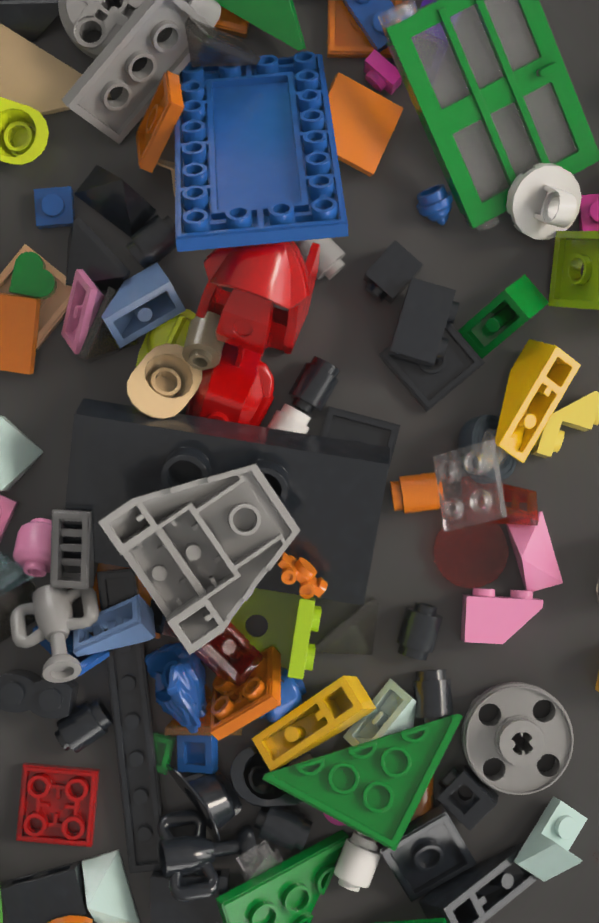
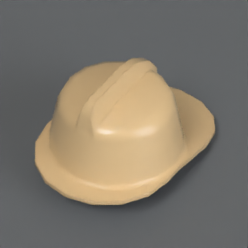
[127,343,202,419]

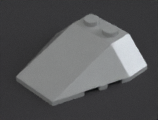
[98,464,301,655]

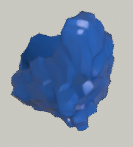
[145,643,207,734]

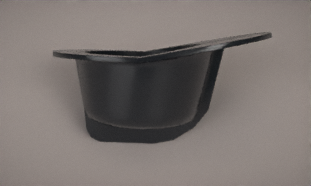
[230,746,313,807]
[166,763,242,842]

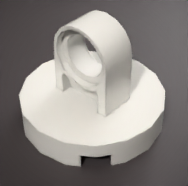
[506,163,582,240]

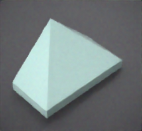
[0,415,44,492]
[343,678,417,746]
[82,849,140,923]

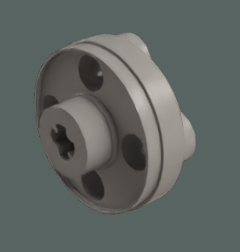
[58,0,166,59]
[461,682,574,795]

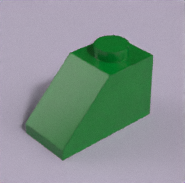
[458,274,549,359]

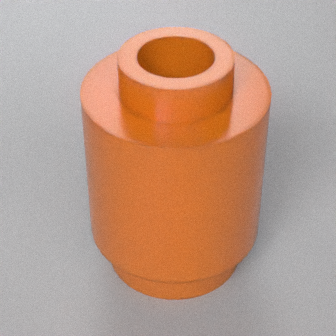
[390,472,446,514]

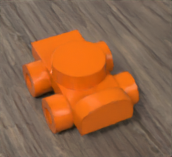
[277,552,328,599]

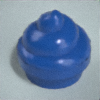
[416,184,453,225]

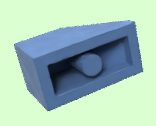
[101,262,186,348]

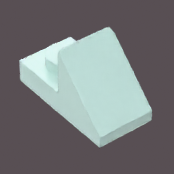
[513,796,587,882]

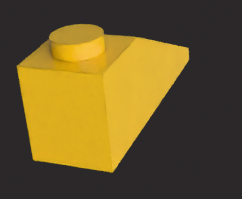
[494,339,581,463]
[251,675,377,772]

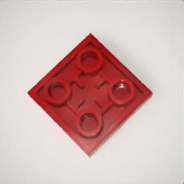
[16,763,100,847]

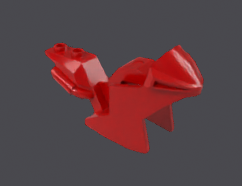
[186,241,320,426]

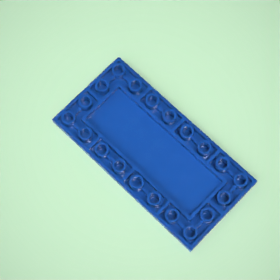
[175,51,349,252]

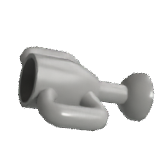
[10,584,99,683]

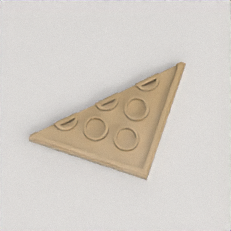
[0,23,112,116]

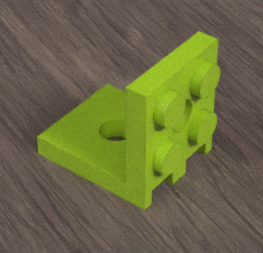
[548,231,599,310]
[214,588,322,680]

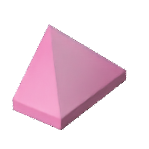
[61,269,109,354]
[505,511,563,592]

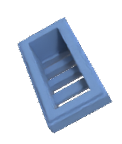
[73,595,156,657]

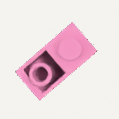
[461,588,543,644]

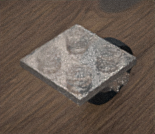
[433,415,517,531]

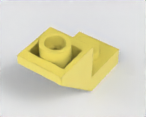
[531,391,599,458]

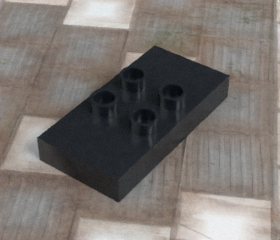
[63,398,390,605]

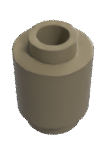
[182,311,224,370]

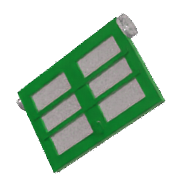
[378,0,599,231]

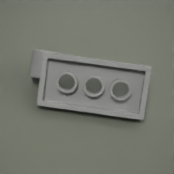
[62,0,221,144]

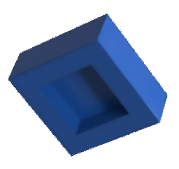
[34,186,75,229]
[177,731,218,774]

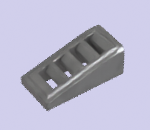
[50,509,94,589]

